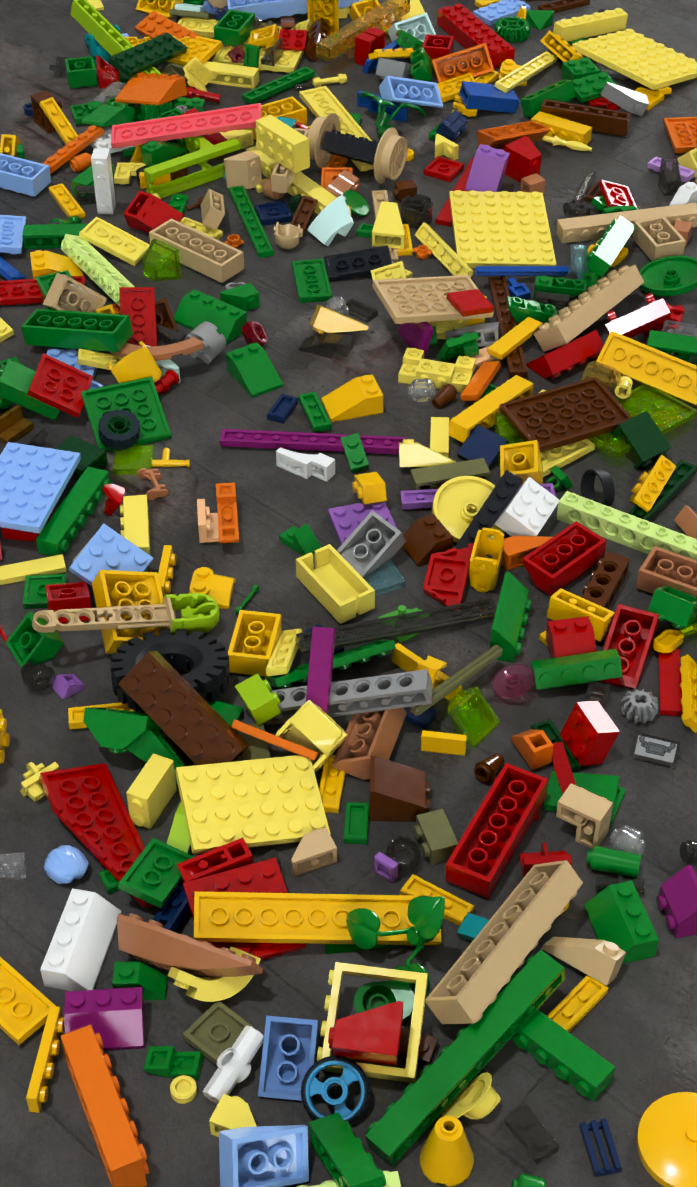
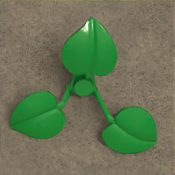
[360,91,425,126]
[346,896,445,1004]

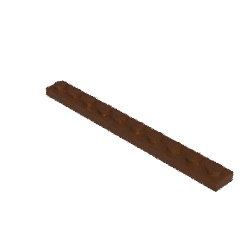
[488,276,528,378]

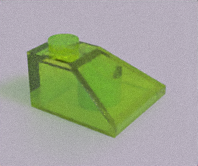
[142,239,181,281]
[448,686,500,748]

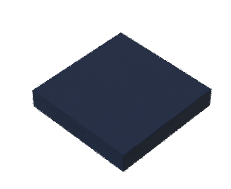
[254,200,293,226]
[456,425,509,469]

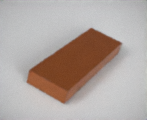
[281,17,295,28]

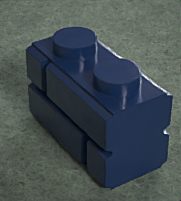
[436,110,468,141]

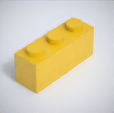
[547,588,615,642]

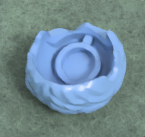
[44,845,89,884]

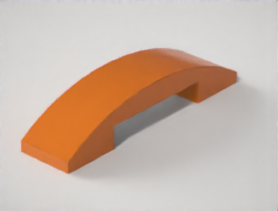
[216,482,239,543]

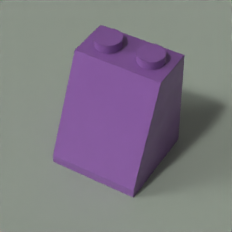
[465,144,510,192]

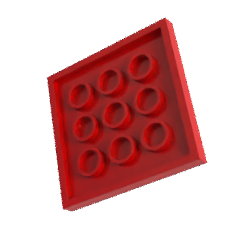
[183,857,306,960]

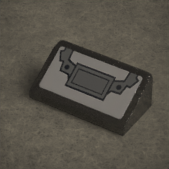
[630,732,681,769]

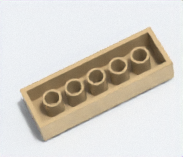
[149,218,244,283]

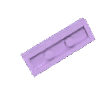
[647,156,696,183]

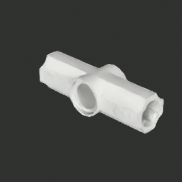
[202,1026,264,1105]

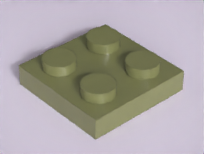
[183,1001,256,1066]

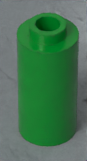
[586,845,641,878]

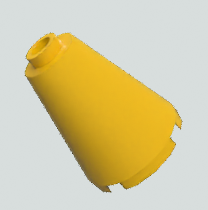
[420,1116,474,1187]

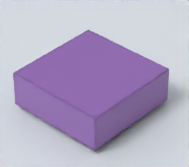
[374,852,398,883]

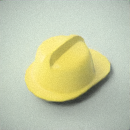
[442,1072,501,1120]

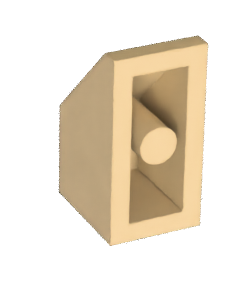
[291,827,337,877]

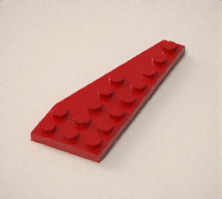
[39,763,154,908]

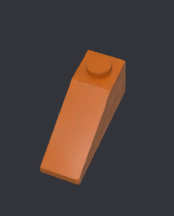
[501,536,552,570]

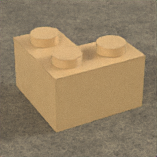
[556,784,613,849]

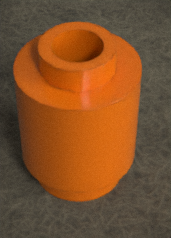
[70,152,92,172]

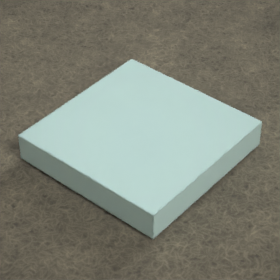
[175,3,206,12]

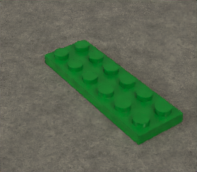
[264,639,396,689]

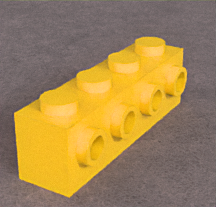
[541,30,583,62]

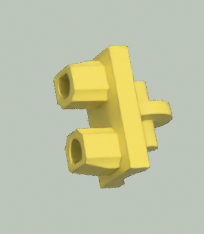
[20,762,59,802]

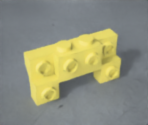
[398,348,476,393]

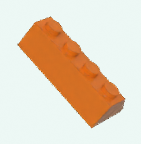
[430,43,494,83]

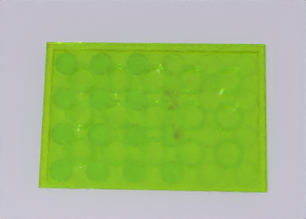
[588,384,697,458]

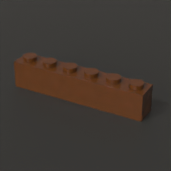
[541,99,631,136]

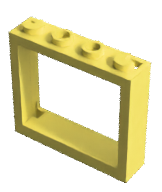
[317,962,428,1083]

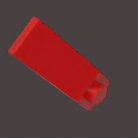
[177,838,253,883]

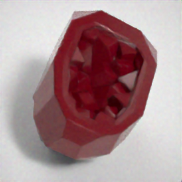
[228,44,245,63]
[241,321,267,347]

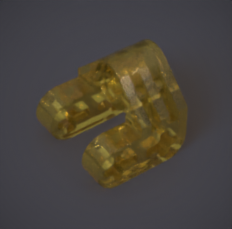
[581,361,625,388]

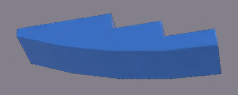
[357,90,408,122]

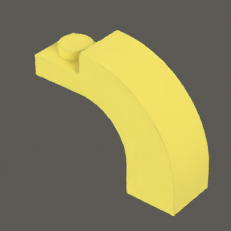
[168,947,261,1002]

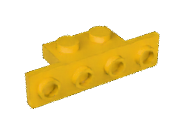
[629,455,676,512]

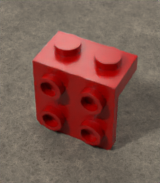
[277,29,308,51]

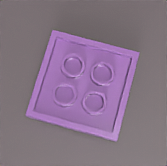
[328,501,397,546]

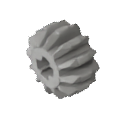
[621,688,659,725]

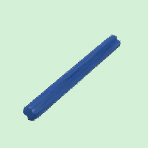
[474,266,569,276]

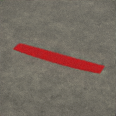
[552,742,576,794]

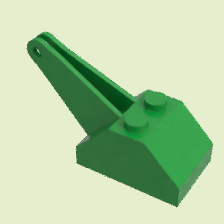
[83,707,185,786]

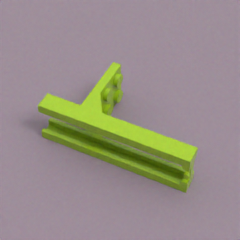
[144,135,241,199]

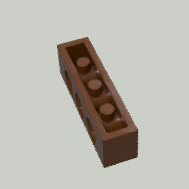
[305,17,331,62]
[579,551,630,609]

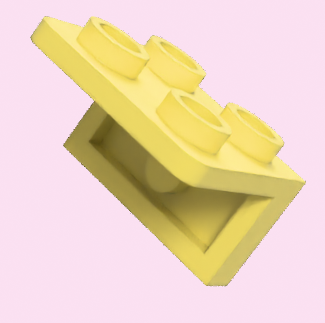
[183,57,215,91]

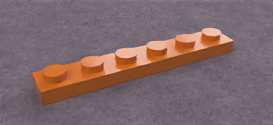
[42,125,105,174]

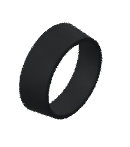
[581,469,615,507]

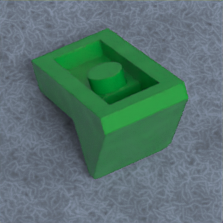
[279,524,321,556]

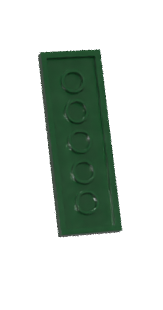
[108,33,187,77]

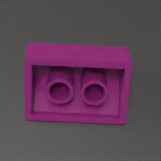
[64,987,145,1051]

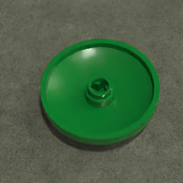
[639,256,697,296]

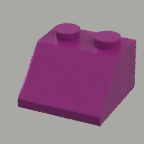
[656,865,697,939]

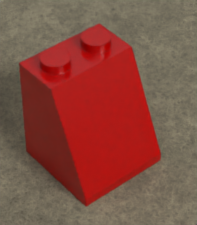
[504,136,541,183]
[328,1001,404,1065]

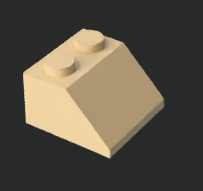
[224,150,262,189]

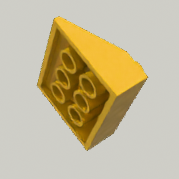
[307,0,339,37]
[92,570,165,654]

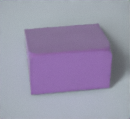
[52,674,85,699]

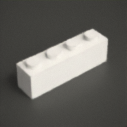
[91,149,116,215]

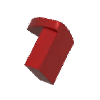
[103,484,125,516]

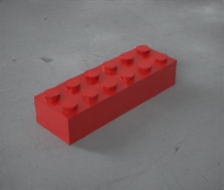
[445,763,548,899]

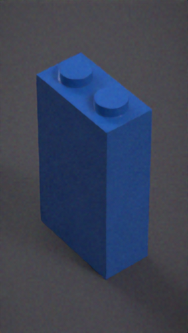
[459,81,519,113]

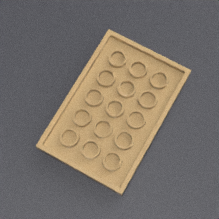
[372,275,494,324]

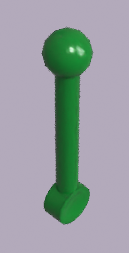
[235,585,259,614]

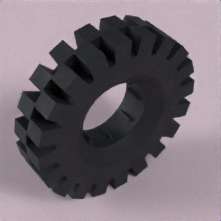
[110,629,230,713]

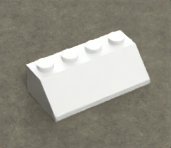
[40,888,122,991]

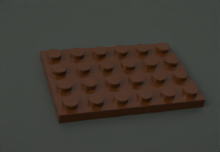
[499,377,632,453]

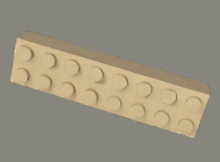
[534,265,644,352]
[425,860,583,1024]

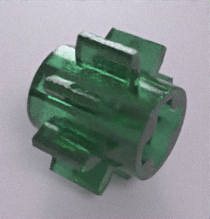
[288,194,302,212]

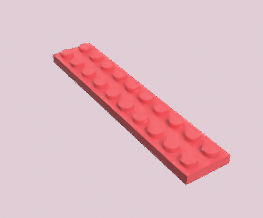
[111,103,262,149]

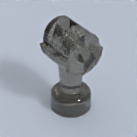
[252,18,279,31]

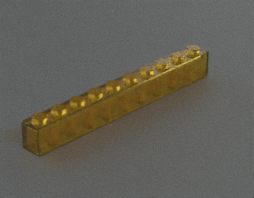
[316,0,410,62]

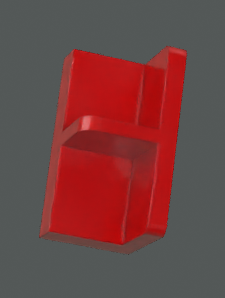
[519,842,572,878]

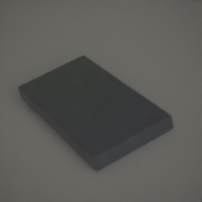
[324,245,393,282]

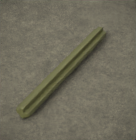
[410,645,503,716]

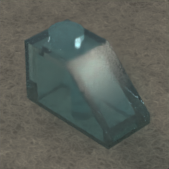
[568,245,588,280]

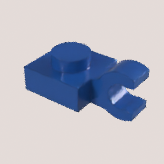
[507,277,531,299]

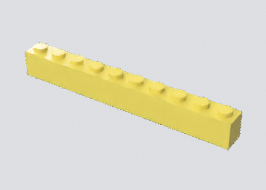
[246,145,351,216]

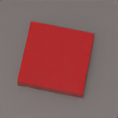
[423,156,465,182]
[446,289,494,317]

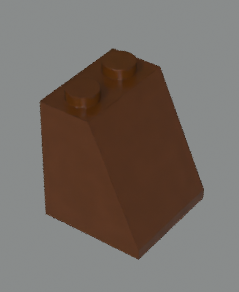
[369,756,430,822]

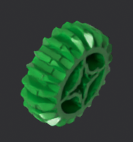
[494,16,531,43]

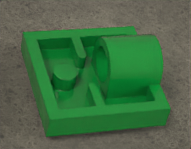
[70,100,101,125]
[436,332,479,362]

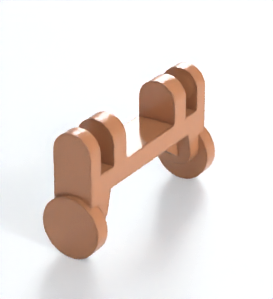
[137,468,169,500]

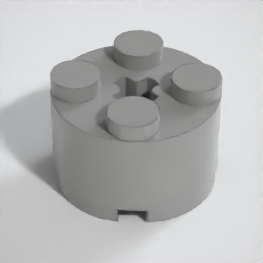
[185,321,227,364]

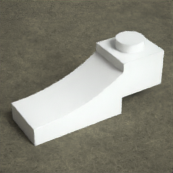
[276,447,336,482]

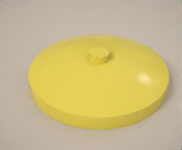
[432,476,505,543]

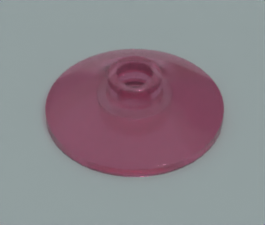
[492,664,534,699]

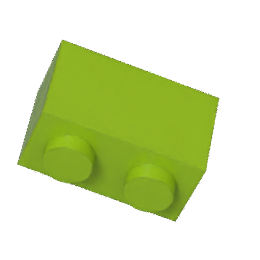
[235,673,281,726]

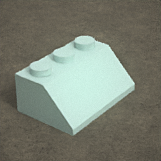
[387,12,436,50]

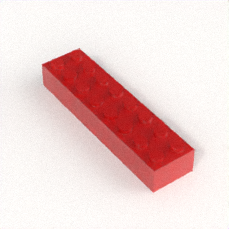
[437,4,515,69]

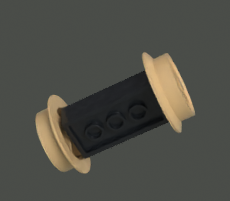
[307,113,408,184]

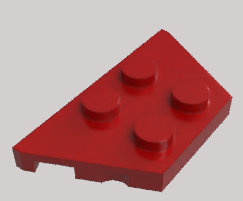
[423,543,474,613]

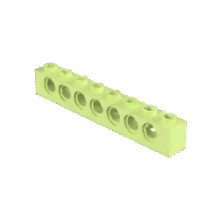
[61,234,135,307]
[556,491,697,560]

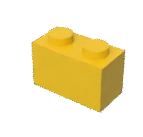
[352,472,387,505]

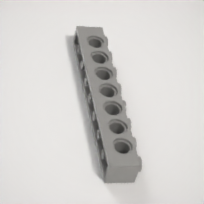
[265,669,433,726]

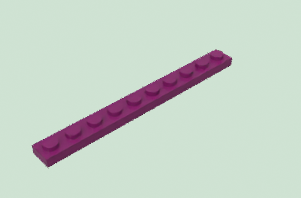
[220,429,407,455]

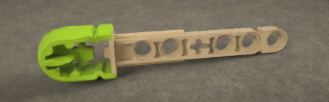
[32,593,220,635]

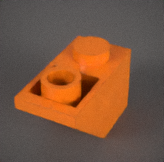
[511,729,554,770]

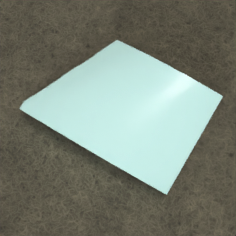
[307,195,354,247]

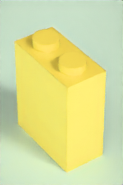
[126,753,177,829]

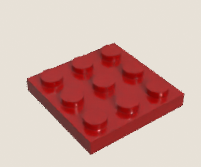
[27,353,93,418]

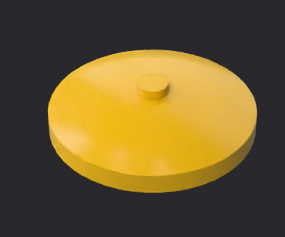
[637,1092,697,1187]

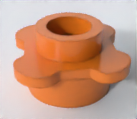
[224,234,244,248]
[413,245,432,260]

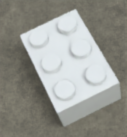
[495,477,559,537]

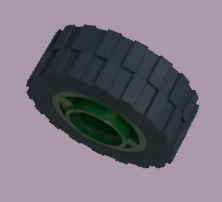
[99,409,140,451]

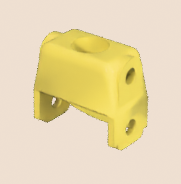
[275,700,348,772]

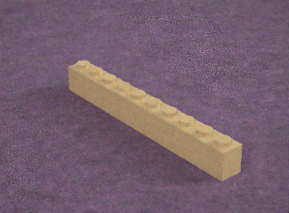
[556,203,697,244]

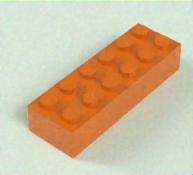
[61,1024,150,1187]

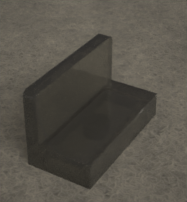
[261,38,283,66]

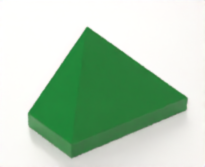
[526,10,554,30]

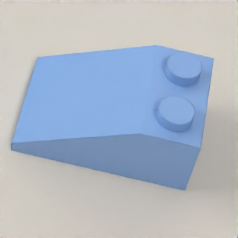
[219,1125,309,1187]

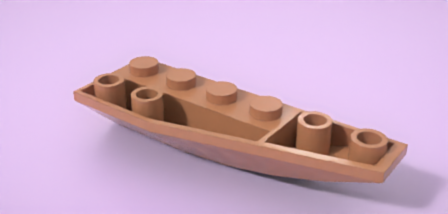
[117,913,263,977]

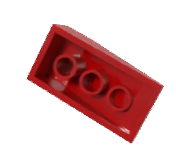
[599,604,659,690]

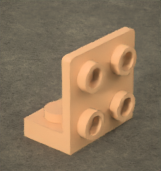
[197,499,219,543]

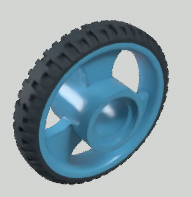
[301,1056,370,1124]

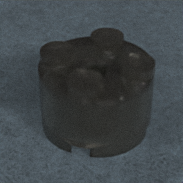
[401,194,433,230]

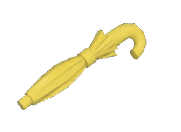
[542,135,592,151]

